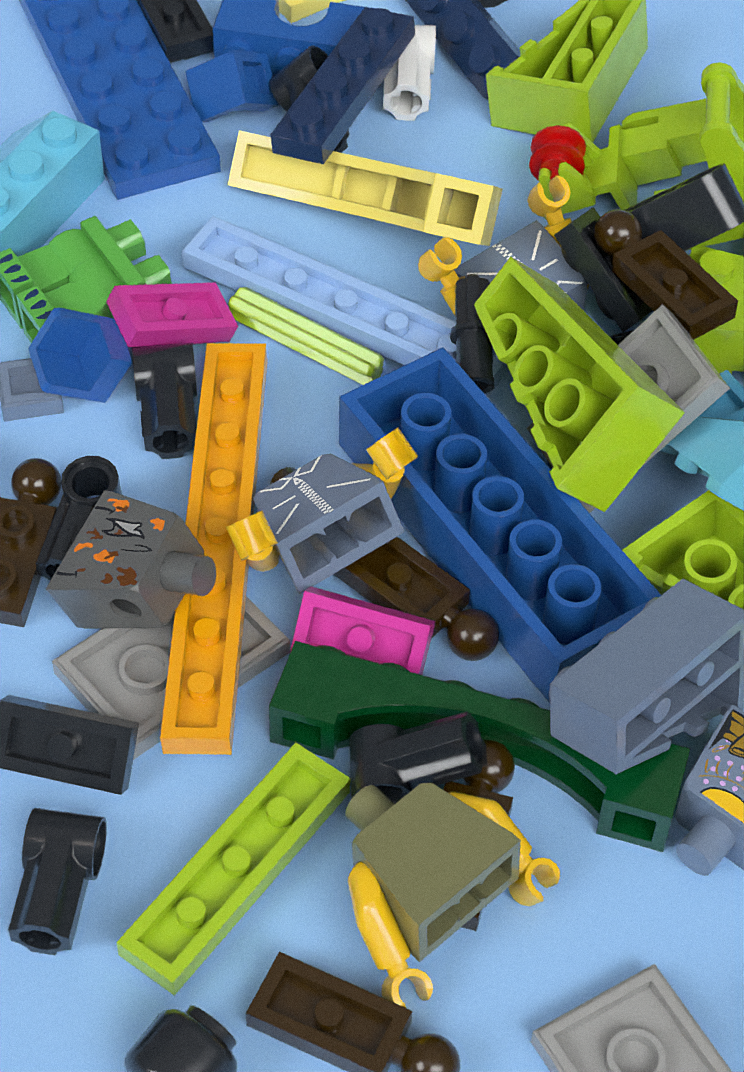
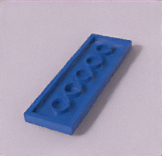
[19,0,221,200]

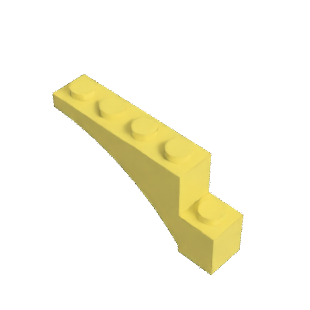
[228,130,503,246]

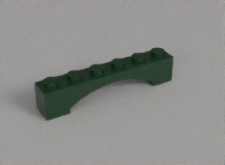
[269,641,690,852]

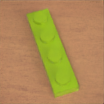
[116,742,351,996]

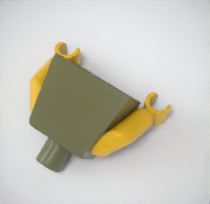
[345,783,560,1008]

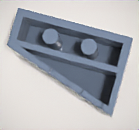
[549,579,744,774]

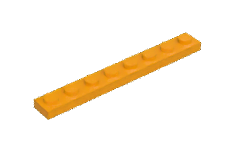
[160,343,268,755]

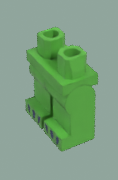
[0,216,172,343]

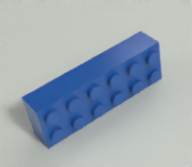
[339,347,661,703]

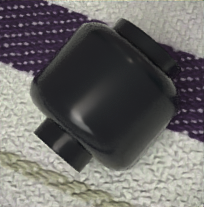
[125,1005,237,1072]

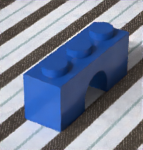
[213,0,375,76]

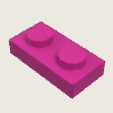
[106,282,238,347]
[290,586,436,675]

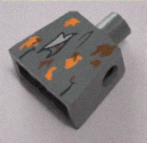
[46,490,216,629]

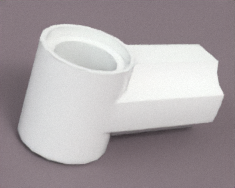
[383,25,436,121]

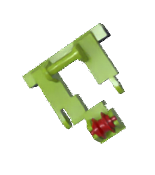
[529,62,744,250]

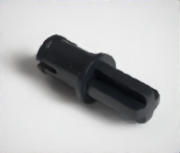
[450,274,495,394]

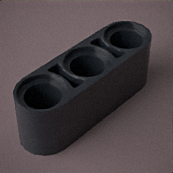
[624,163,744,251]

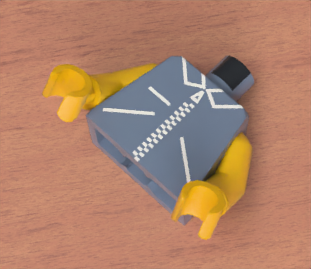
[418,176,589,315]
[226,428,418,594]

